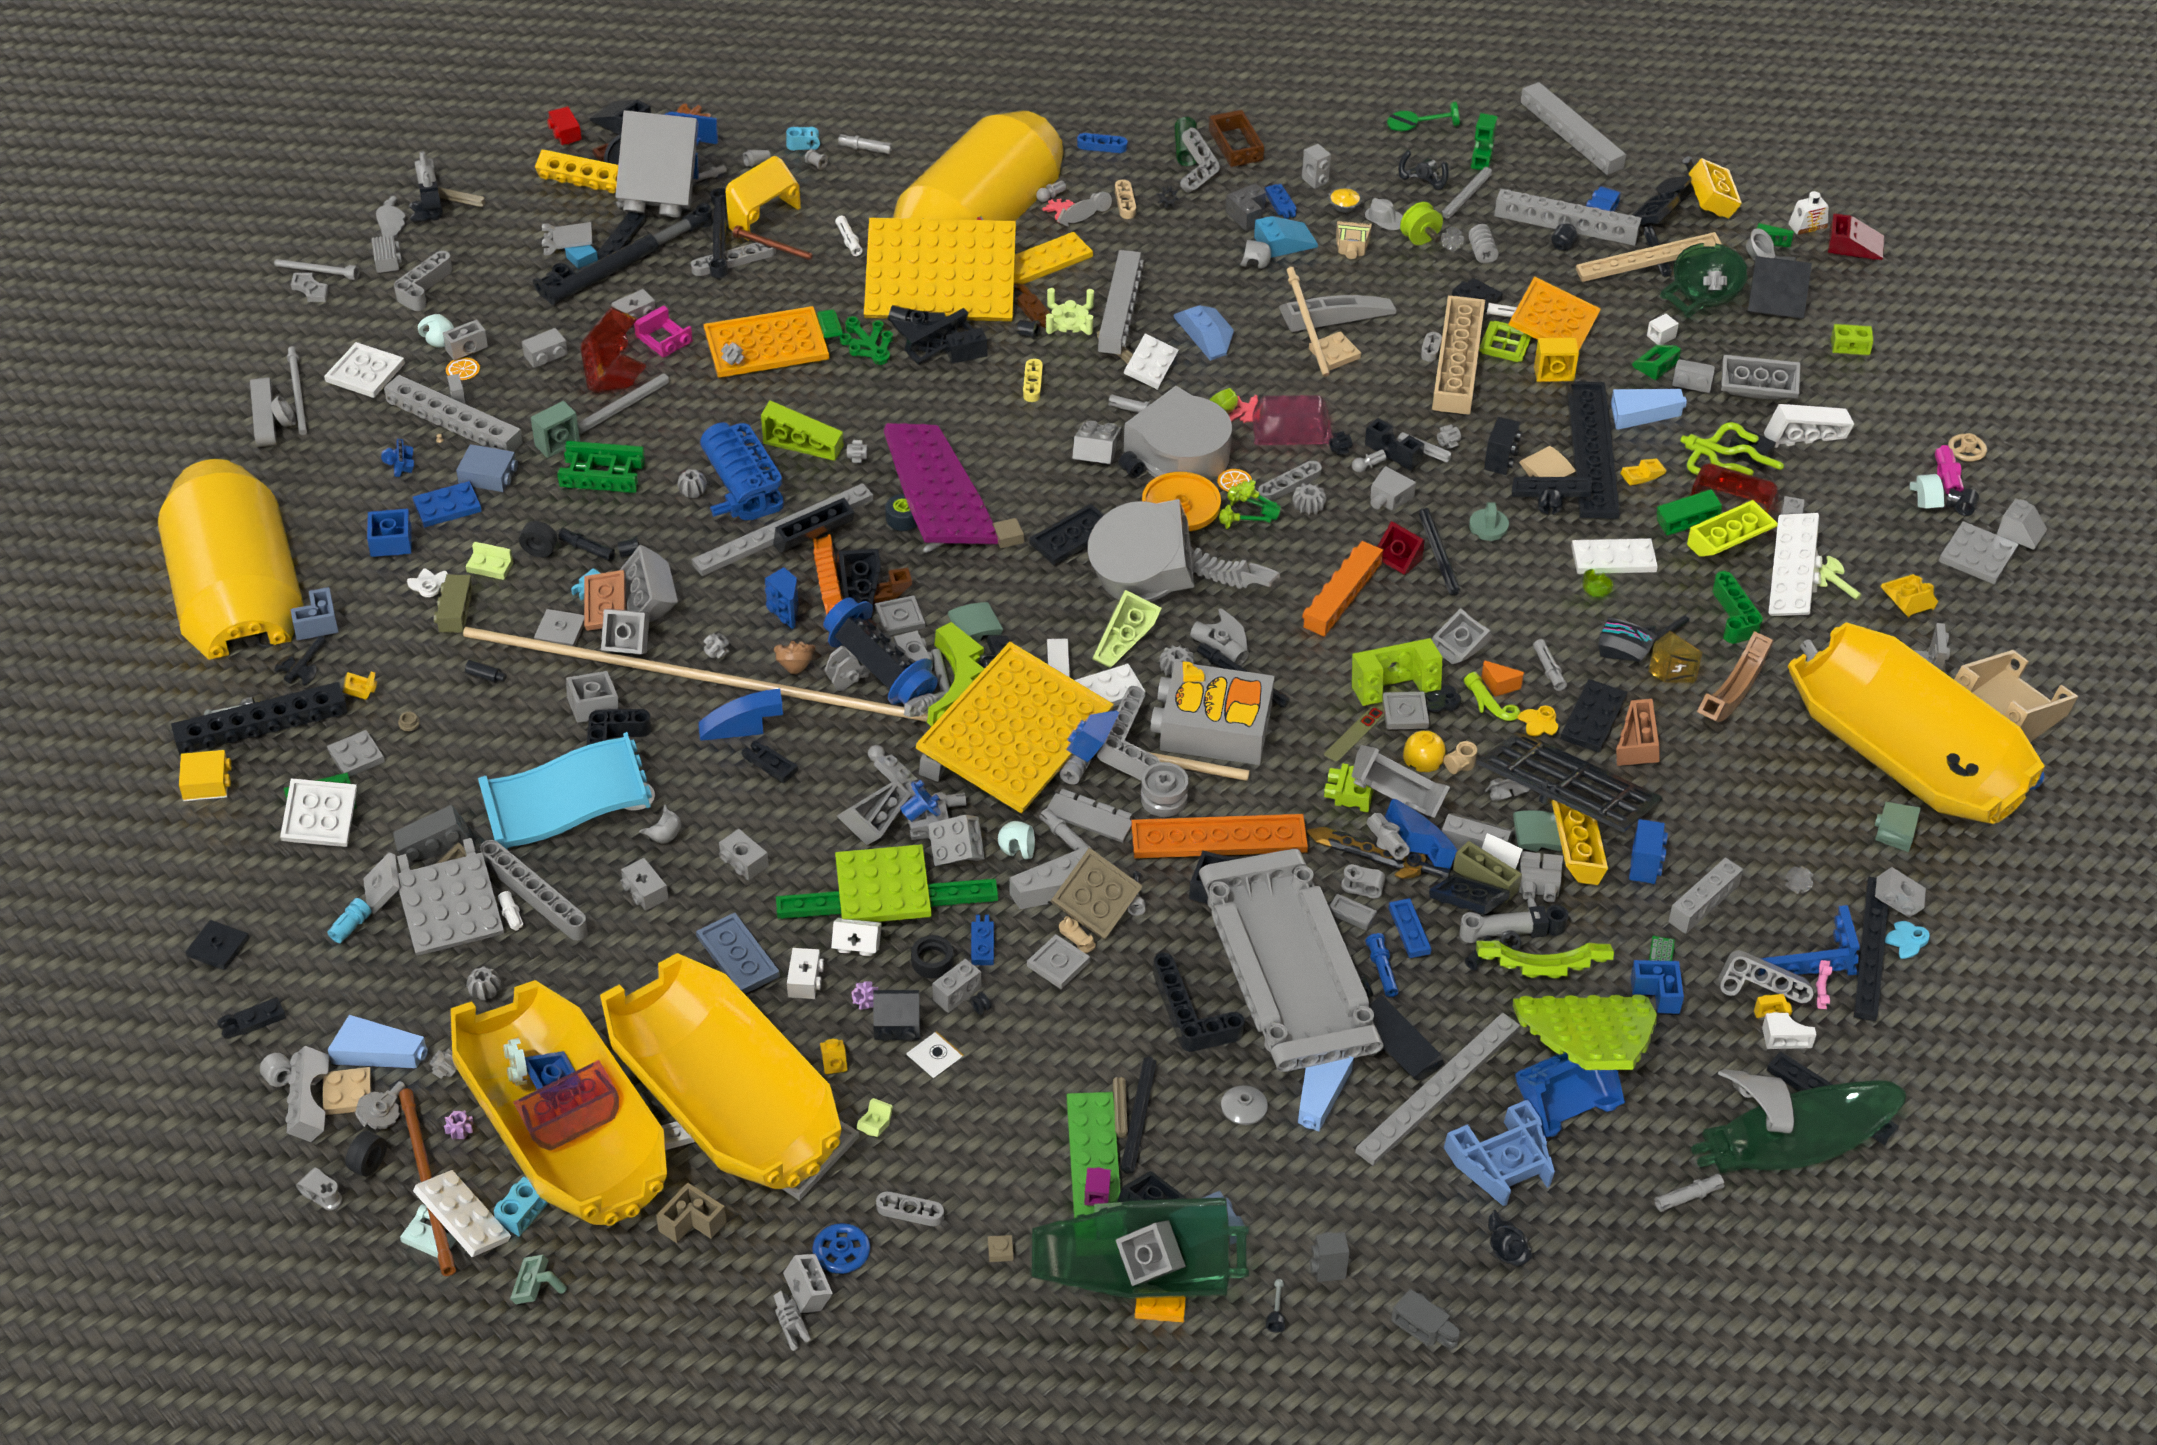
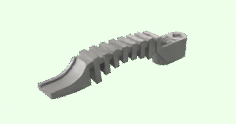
[1190,546,1280,589]

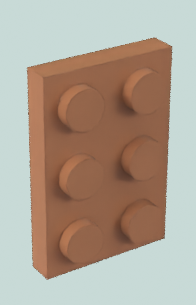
[584,570,626,631]

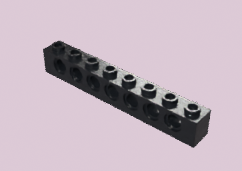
[171,682,347,755]

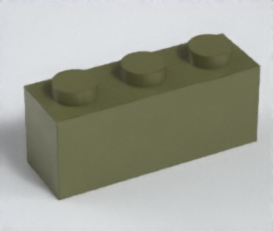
[434,574,473,633]
[1453,841,1522,903]

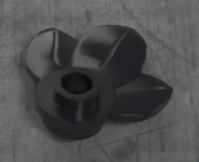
[409,201,443,221]
[1424,685,1461,712]

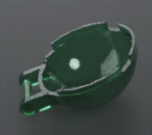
[1660,243,1748,318]

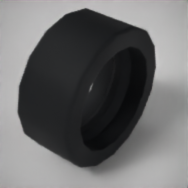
[911,935,953,978]

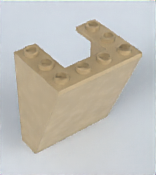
[1954,650,2078,742]

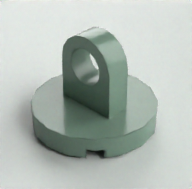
[1469,502,1509,541]

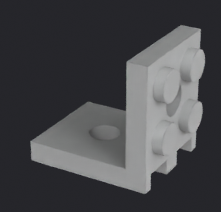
[1914,623,1950,673]

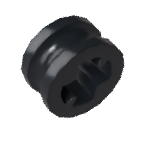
[1500,930,1521,950]
[970,991,991,1015]

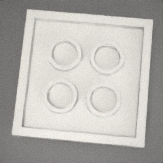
[324,342,405,398]
[280,779,357,847]

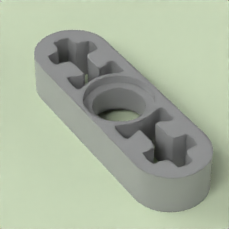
[876,1192,944,1226]

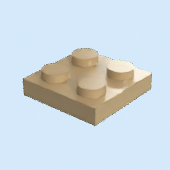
[1309,331,1361,371]
[323,1067,371,1115]

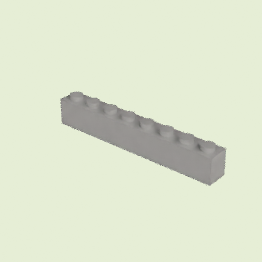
[1521,82,1626,175]
[1098,250,1144,354]

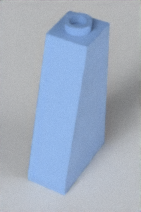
[1611,389,1686,429]
[328,1015,428,1068]
[1298,1056,1354,1132]

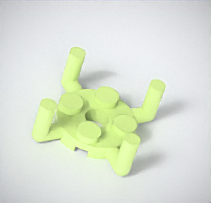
[1046,288,1094,335]

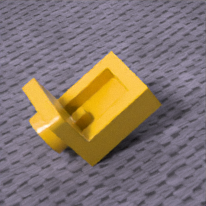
[342,671,377,700]
[1754,994,1792,1018]
[820,1039,847,1074]

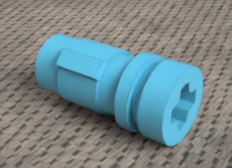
[327,898,372,943]

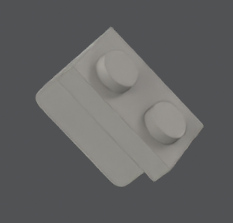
[1672,360,1715,393]

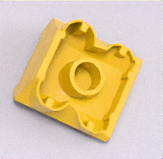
[1881,574,1938,618]

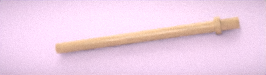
[1287,267,1330,377]

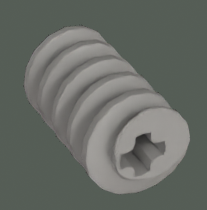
[1468,224,1498,264]

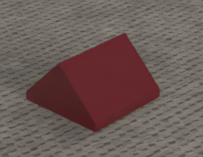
[1377,521,1425,575]

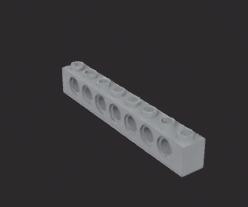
[1494,189,1641,246]
[384,375,523,452]

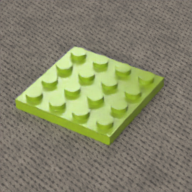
[835,844,931,922]

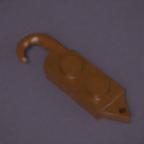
[1014,283,1051,328]

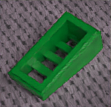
[1757,223,1794,247]
[817,309,843,338]

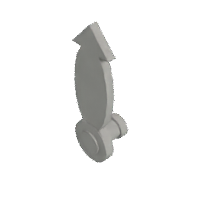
[1057,191,1112,227]

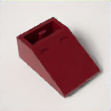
[1828,213,1884,260]

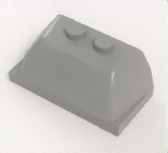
[1721,355,1800,400]
[620,545,678,622]

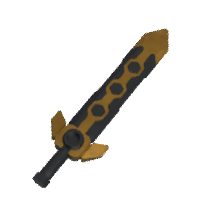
[1307,827,1451,879]

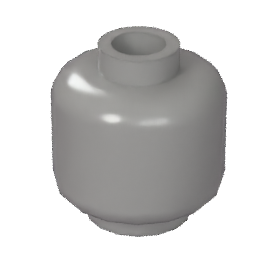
[260,1053,292,1087]

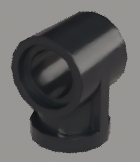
[1946,488,1979,516]

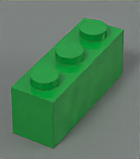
[1657,489,1722,536]

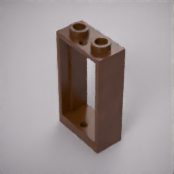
[1209,110,1264,167]

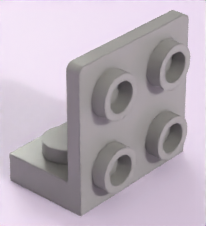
[929,815,985,866]

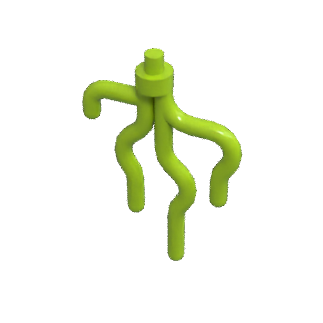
[1680,422,1784,476]

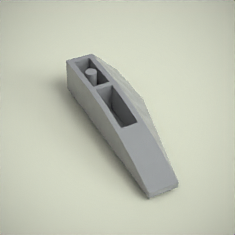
[1279,295,1396,332]

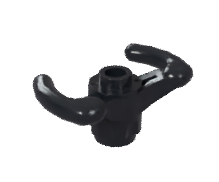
[1398,150,1449,190]

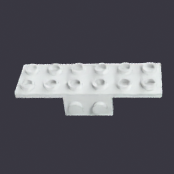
[1769,513,1822,616]

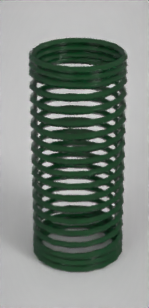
[1175,117,1199,166]

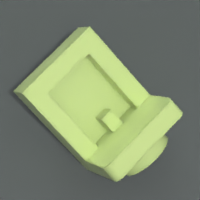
[857,1098,893,1137]

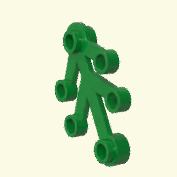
[840,316,893,365]

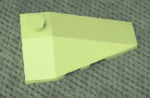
[1092,590,1162,668]

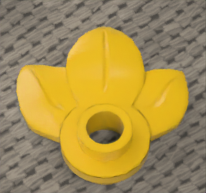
[1517,706,1558,736]

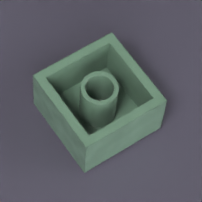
[531,401,580,458]

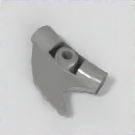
[1190,609,1249,665]

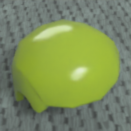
[1209,388,1238,414]

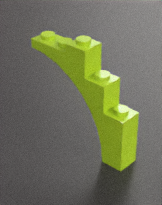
[927,622,984,727]

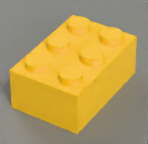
[1688,158,1742,219]

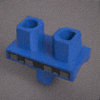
[381,439,414,477]

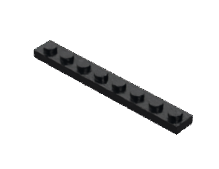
[1853,876,1888,1021]

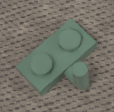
[510,1255,567,1304]

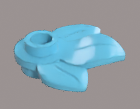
[1885,921,1930,959]

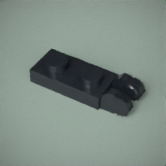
[741,740,798,783]
[217,997,286,1039]

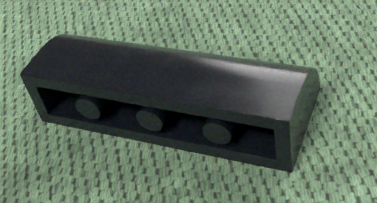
[773,497,854,552]
[1369,995,1444,1081]

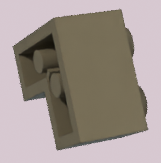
[656,1183,726,1243]

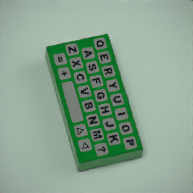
[1649,936,1675,961]

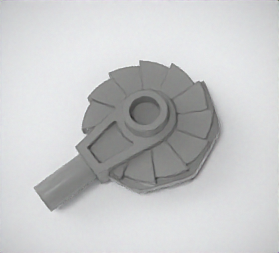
[355,1081,405,1129]

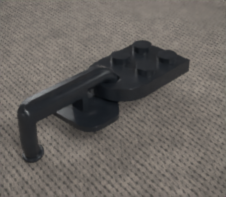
[1632,156,1695,226]

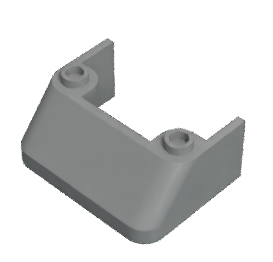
[1351,745,1450,818]

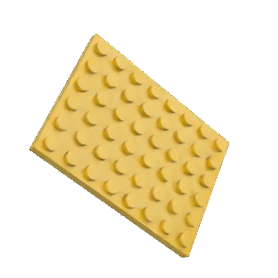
[864,218,1016,322]
[916,642,1114,814]

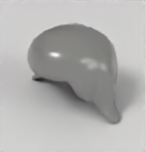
[639,805,681,844]

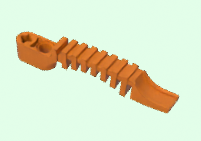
[813,534,843,616]

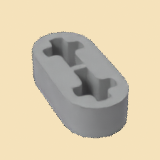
[1421,332,1442,362]

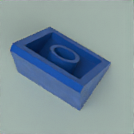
[525,1051,583,1107]

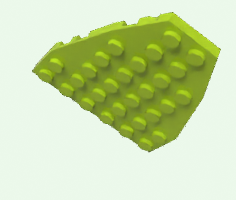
[1513,995,1657,1070]

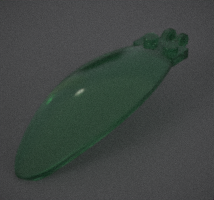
[1691,1080,1906,1174]

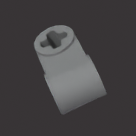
[1341,864,1385,899]
[296,1167,343,1210]

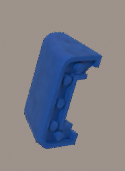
[1515,1052,1625,1137]

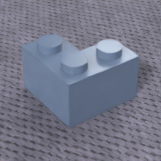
[291,587,338,640]

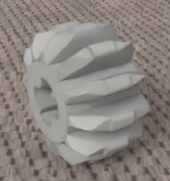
[1292,483,1326,515]
[1160,645,1194,676]

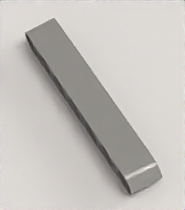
[480,840,588,940]

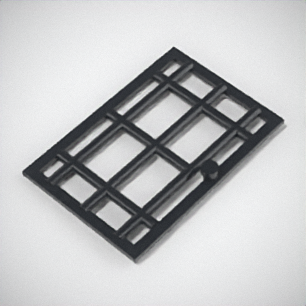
[1477,731,1662,832]

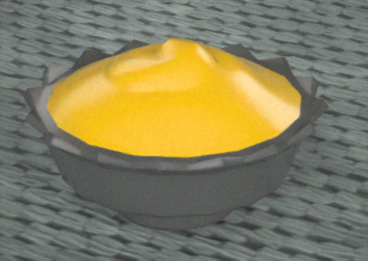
[1328,186,1362,212]

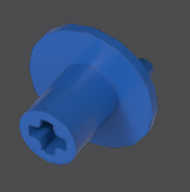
[900,780,941,822]

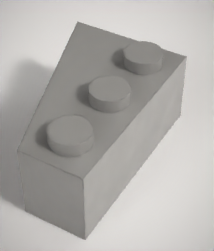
[837,780,911,845]

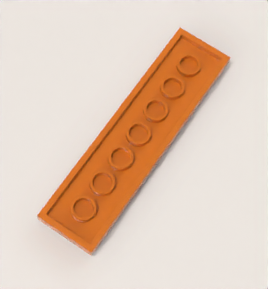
[1131,814,1308,858]

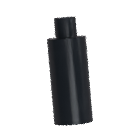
[465,659,507,683]

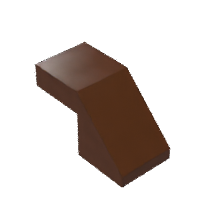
[873,568,912,605]

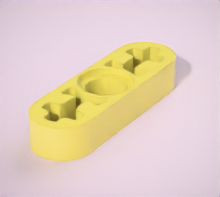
[1023,359,1043,402]

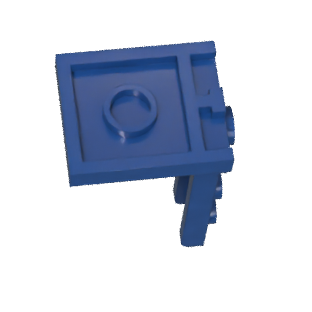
[1758,905,1860,976]

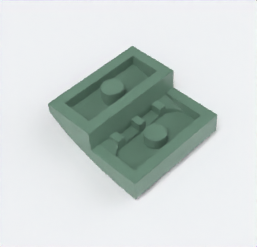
[947,602,1003,641]
[1513,810,1562,852]

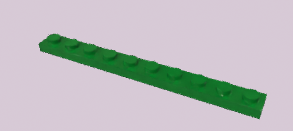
[776,879,998,919]

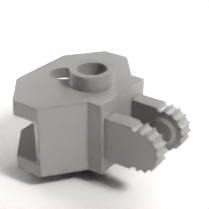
[824,646,870,691]

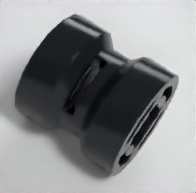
[1118,451,1145,478]

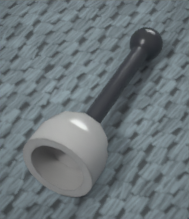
[1128,871,1145,916]

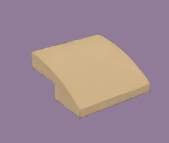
[1519,446,1575,477]

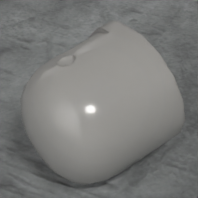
[1240,239,1271,269]

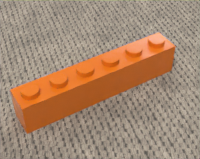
[1302,541,1383,637]

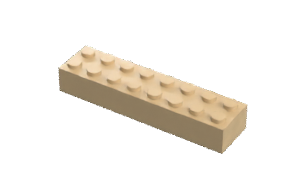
[1432,295,1485,415]

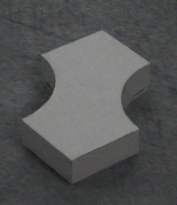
[291,273,329,302]

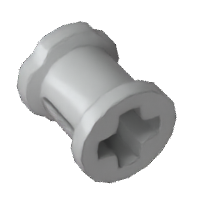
[805,149,828,170]

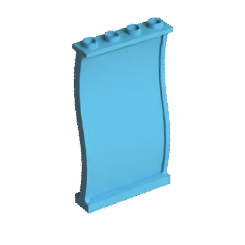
[478,732,652,850]

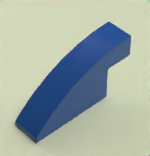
[699,688,783,741]
[1385,798,1458,869]

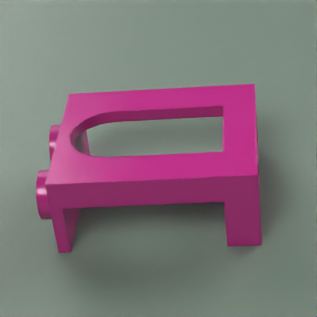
[634,305,693,358]

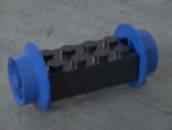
[823,597,938,705]

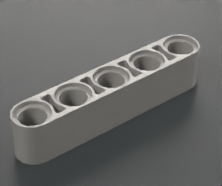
[250,377,277,447]

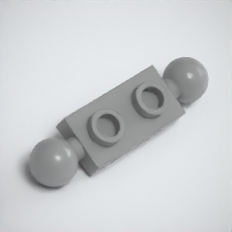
[868,745,918,798]

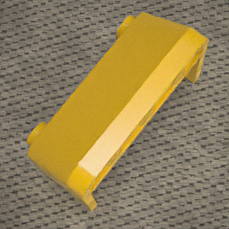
[726,156,801,241]

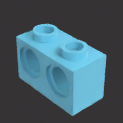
[494,1176,548,1237]

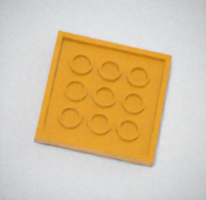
[1508,276,1601,351]

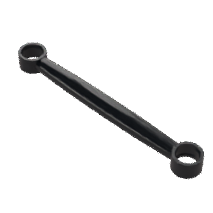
[709,188,729,278]

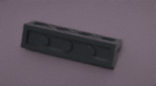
[904,308,973,365]

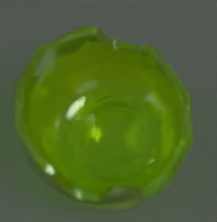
[1582,569,1614,597]

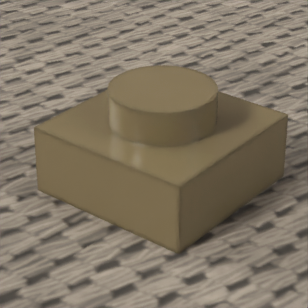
[988,1235,1013,1262]

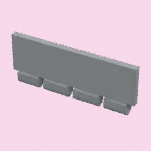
[1047,789,1133,843]

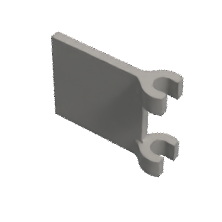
[542,222,592,255]

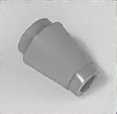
[743,150,771,167]

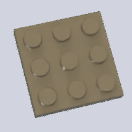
[1050,848,1143,940]

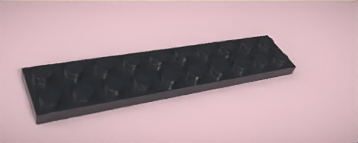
[1566,381,1620,519]

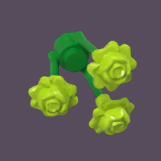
[1219,480,1281,529]

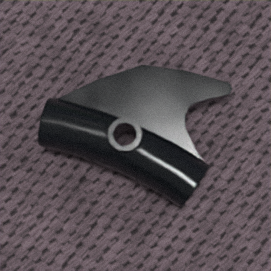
[888,305,945,348]

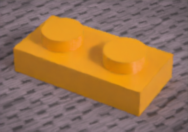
[1135,1292,1186,1323]

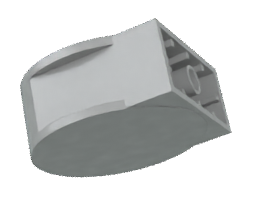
[1124,386,1232,481]
[1088,499,1194,602]

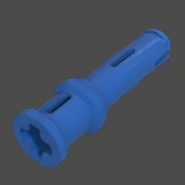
[1365,933,1398,997]

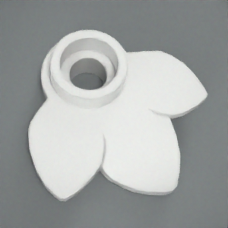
[407,569,447,597]

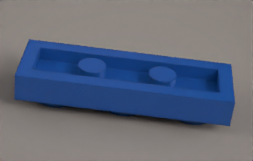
[1388,898,1431,958]

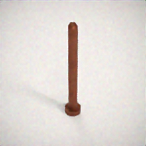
[733,225,813,260]

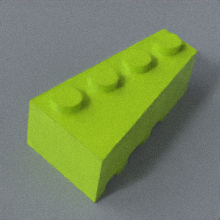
[761,400,844,461]

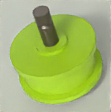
[1400,202,1443,245]

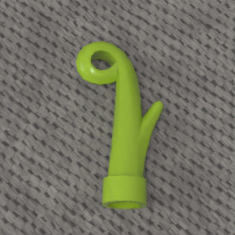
[1463,672,1520,721]

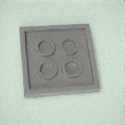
[1939,521,2019,585]

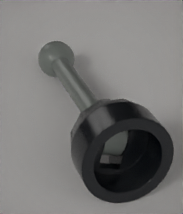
[1266,1279,1286,1333]

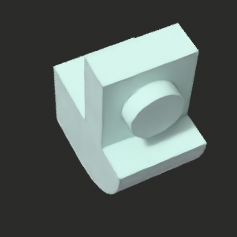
[1910,474,1944,508]

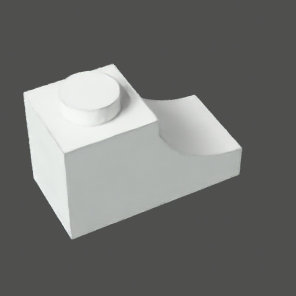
[1762,1012,1816,1049]

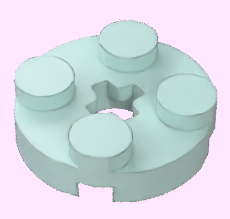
[503,1038,527,1086]

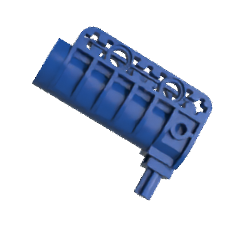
[700,422,784,520]

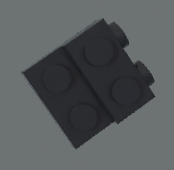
[1452,278,1503,315]

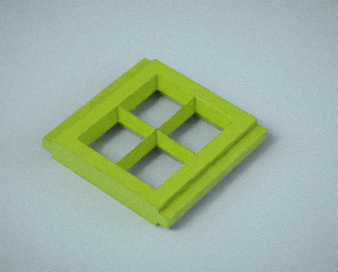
[1479,321,1532,362]

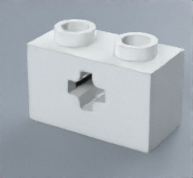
[831,918,882,956]
[787,948,824,999]

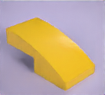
[1620,458,1667,486]

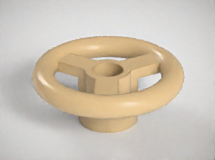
[1948,433,1987,462]

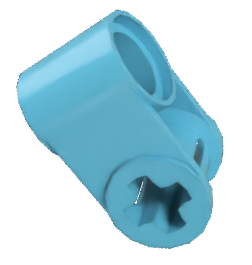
[786,127,820,151]

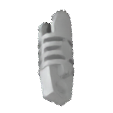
[774,1291,811,1351]

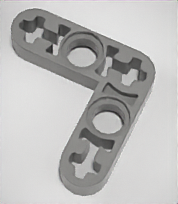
[1180,128,1220,192]

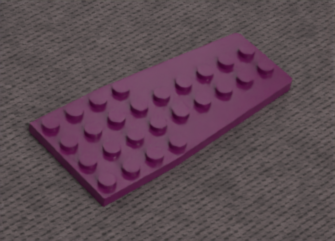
[884,423,998,544]

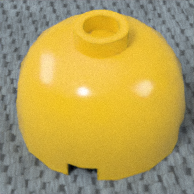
[1403,730,1446,772]

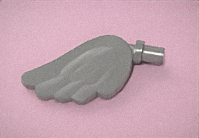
[376,196,406,238]

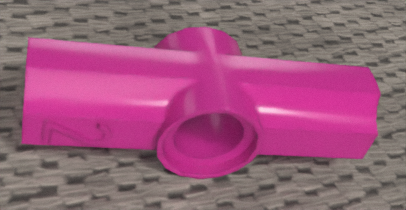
[1935,445,1964,495]

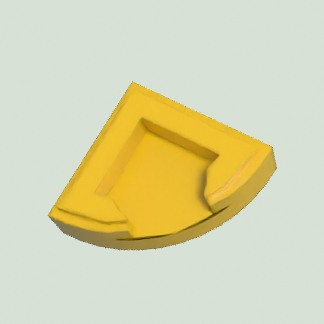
[1182,661,1205,682]

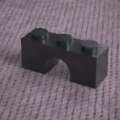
[1365,418,1425,470]

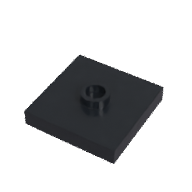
[185,920,249,970]

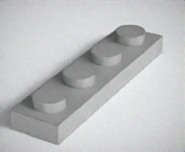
[782,1121,859,1201]

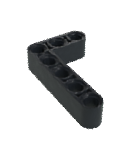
[586,709,652,746]
[1153,952,1245,1052]

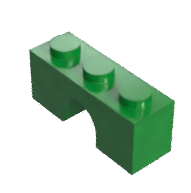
[1471,113,1498,170]

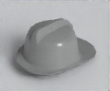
[1365,198,1403,231]
[1746,228,1775,260]

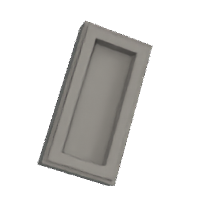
[1329,894,1377,930]

